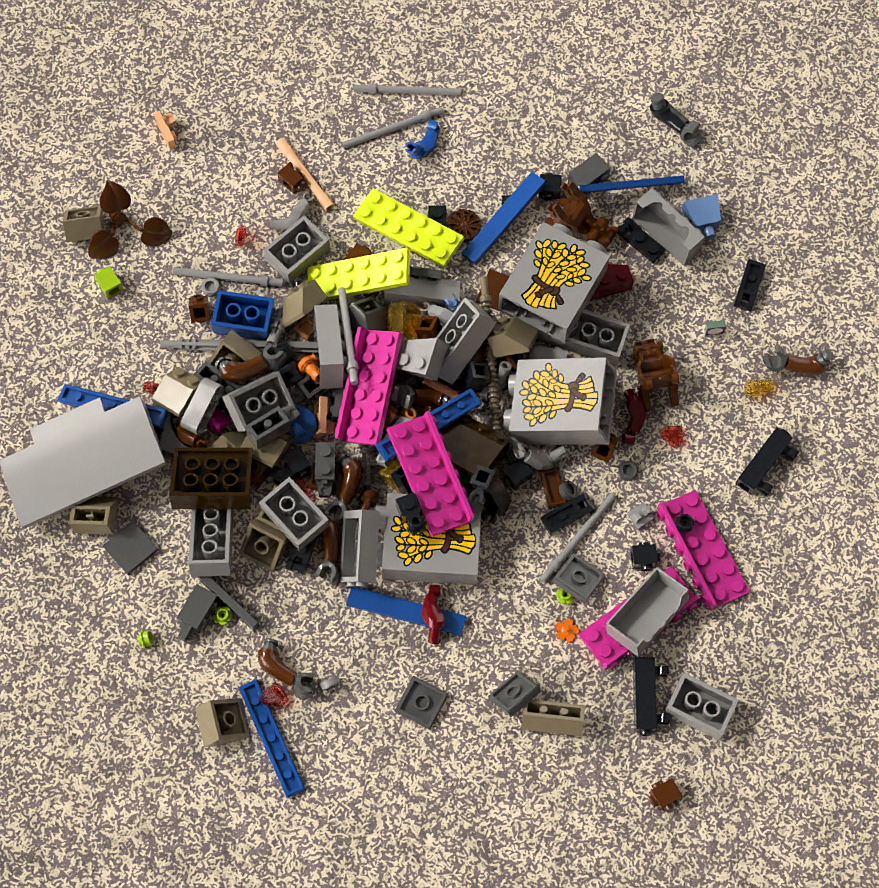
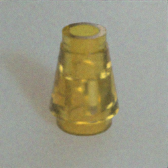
[744,379,774,398]

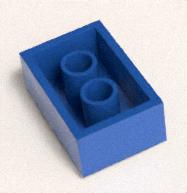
[211,290,276,341]

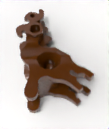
[544,181,619,248]
[633,339,680,412]

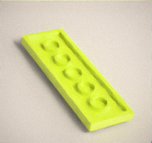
[353,188,465,268]
[307,248,410,301]

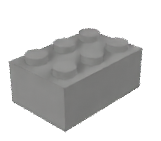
[263,216,330,284]
[222,371,295,432]
[259,477,330,551]
[663,672,739,740]

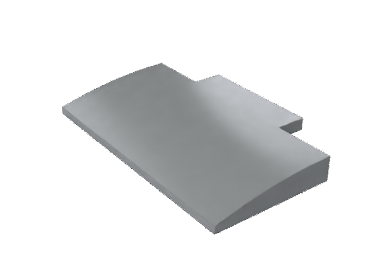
[0,396,166,529]

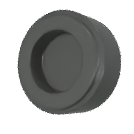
[618,461,638,481]
[559,480,578,501]

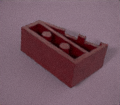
[590,264,634,301]

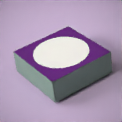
[704,320,726,335]

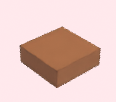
[293,316,314,341]

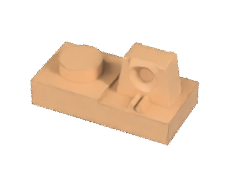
[154,111,177,150]
[313,396,335,438]

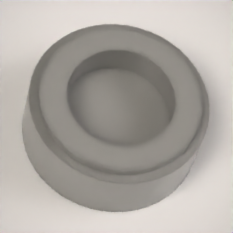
[201,278,220,297]
[320,675,341,691]

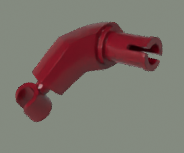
[622,389,646,444]
[421,585,445,644]

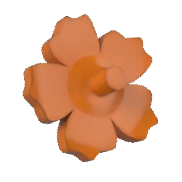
[556,618,579,643]

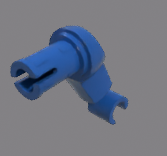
[405,120,440,159]

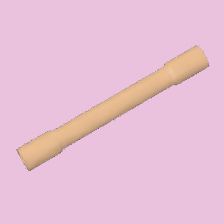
[276,138,335,212]

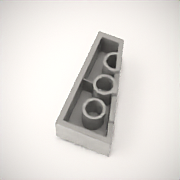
[384,276,460,310]

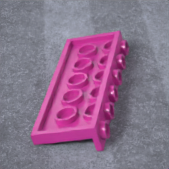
[335,327,403,446]
[387,411,475,537]
[656,490,750,611]
[578,566,700,670]

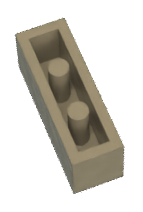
[521,699,585,736]

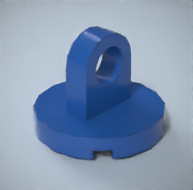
[288,406,317,444]

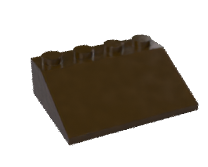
[438,414,512,476]
[169,448,253,509]

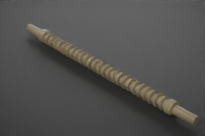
[480,276,504,464]

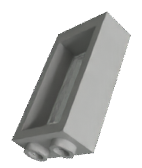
[340,510,380,587]

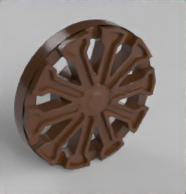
[447,209,481,242]

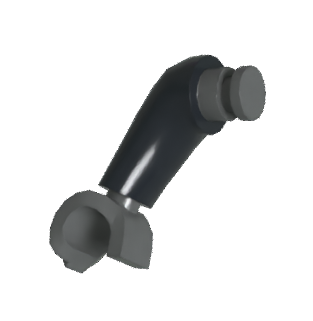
[650,92,705,147]

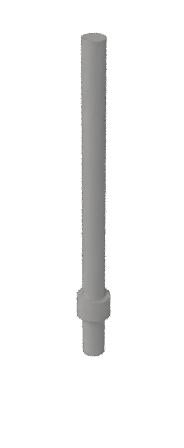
[354,83,461,96]
[342,106,444,149]
[173,267,284,287]
[338,287,359,385]
[539,492,617,583]

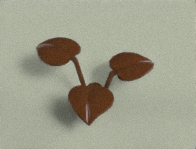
[88,180,172,259]

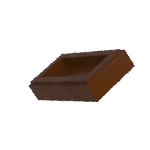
[539,467,567,509]

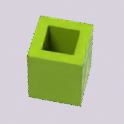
[94,266,124,299]

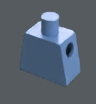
[682,194,721,240]

